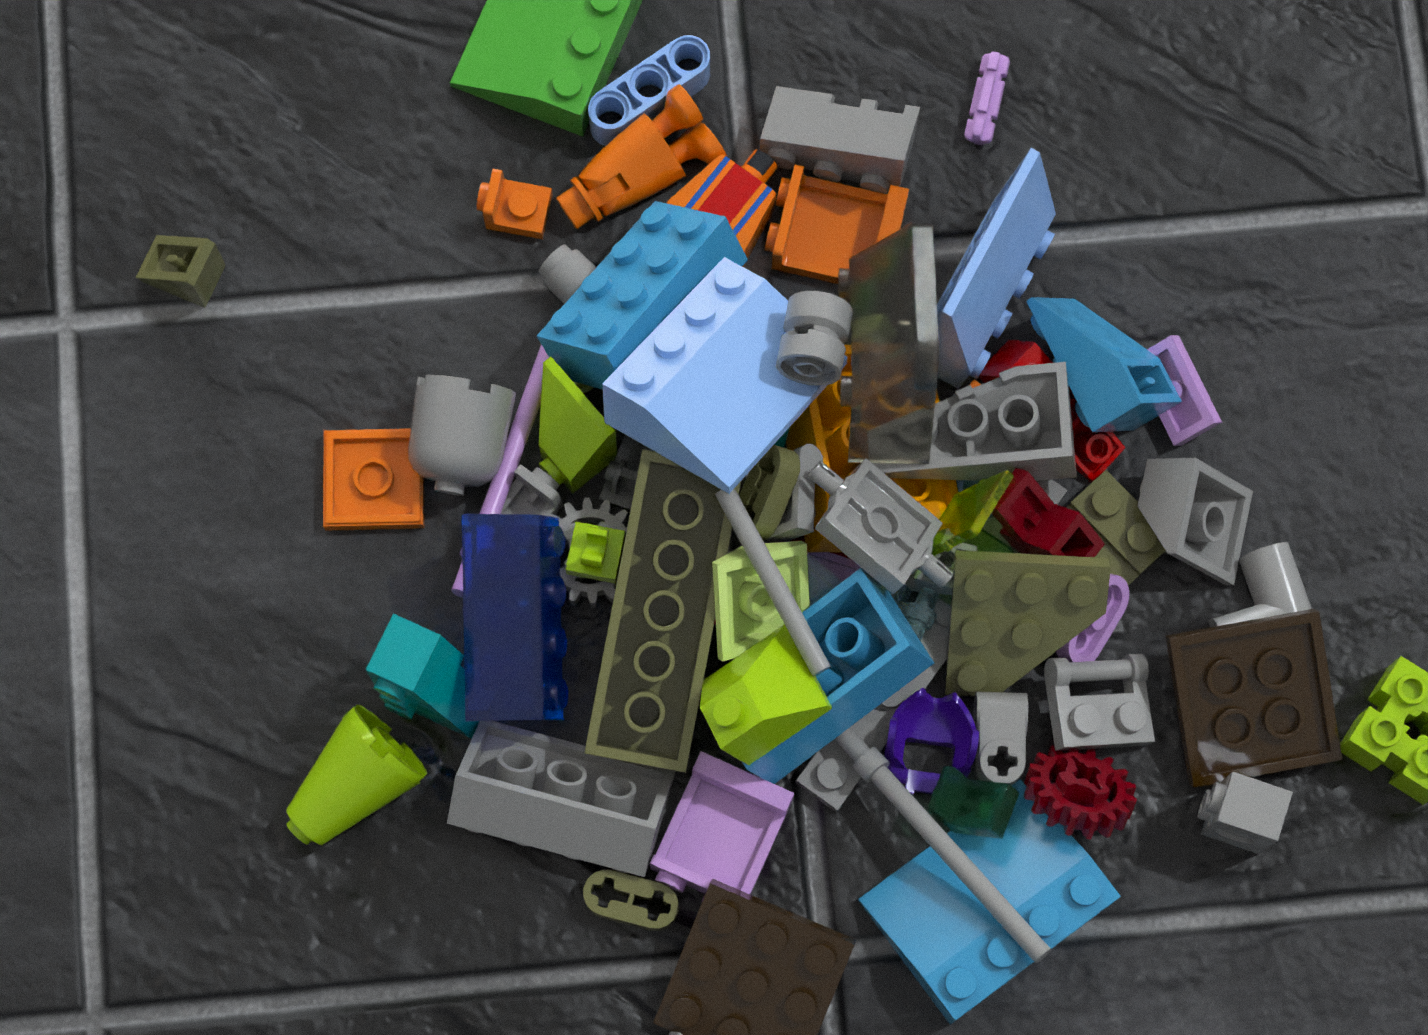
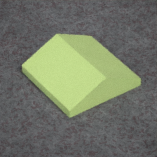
[712,541,810,661]

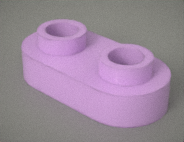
[1056,573,1129,662]

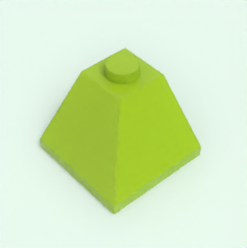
[539,356,618,494]
[700,624,832,765]

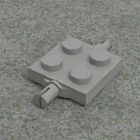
[807,458,954,594]

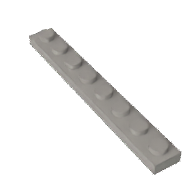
[796,480,1068,813]

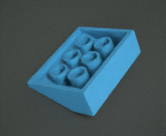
[858,779,1121,1025]

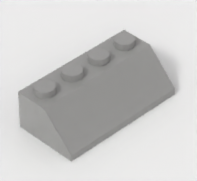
[447,718,675,877]

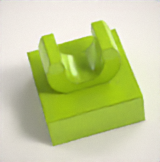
[565,522,626,584]

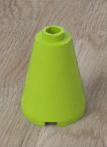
[286,705,427,845]

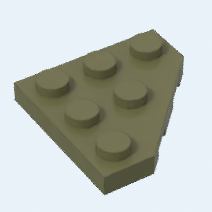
[945,550,1111,696]

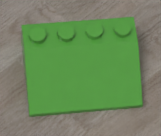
[450,0,643,137]

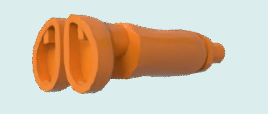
[556,84,727,229]

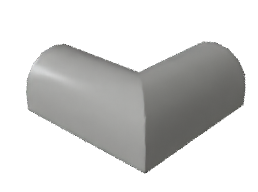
[1208,542,1312,627]

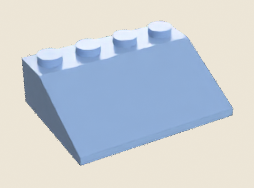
[907,148,1056,389]
[602,257,847,494]

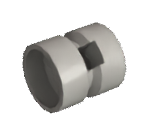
[776,291,853,386]

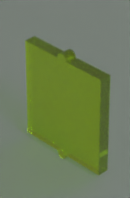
[931,470,1014,556]

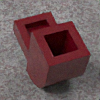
[985,468,1105,557]

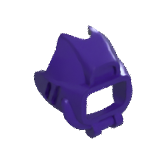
[884,688,979,799]

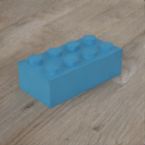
[537,201,748,390]
[701,568,934,784]

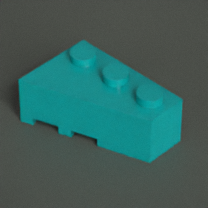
[366,613,498,739]

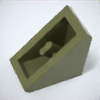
[136,235,226,308]

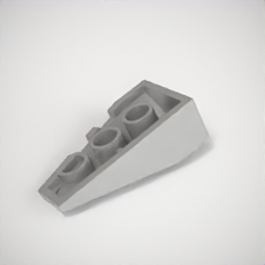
[867,362,1077,481]

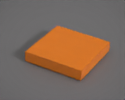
[323,428,424,531]

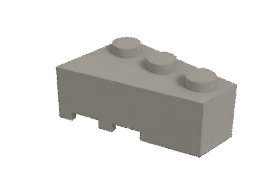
[759,86,920,194]

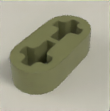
[739,445,800,541]
[583,870,679,931]

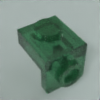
[928,766,1019,839]

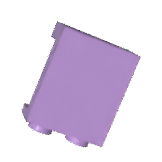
[650,751,794,901]

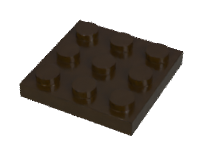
[1165,609,1342,788]
[653,879,856,1035]

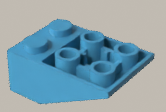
[1026,297,1182,432]

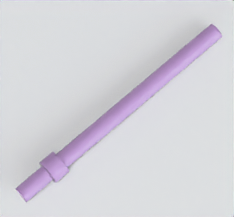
[451,345,549,598]

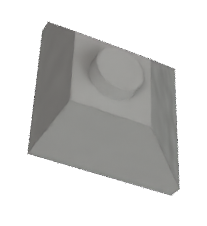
[1138,458,1253,585]

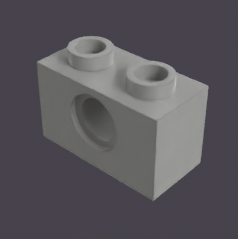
[1197,772,1293,854]

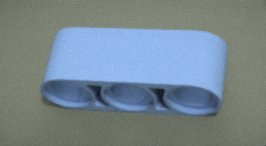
[588,35,710,146]

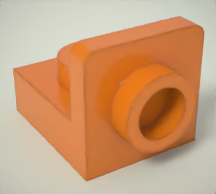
[477,169,553,240]

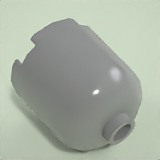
[408,375,516,496]

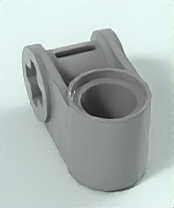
[973,692,1028,791]

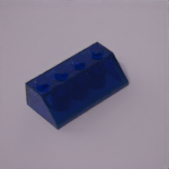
[462,514,568,721]

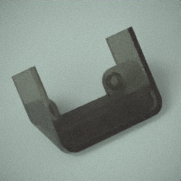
[838,223,939,464]

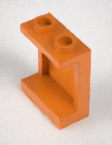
[765,164,909,295]

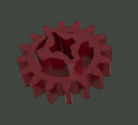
[1024,746,1137,839]

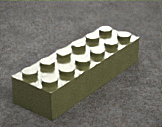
[584,449,741,773]

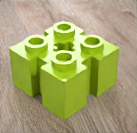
[1340,656,1428,805]

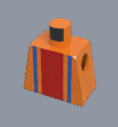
[667,149,778,267]

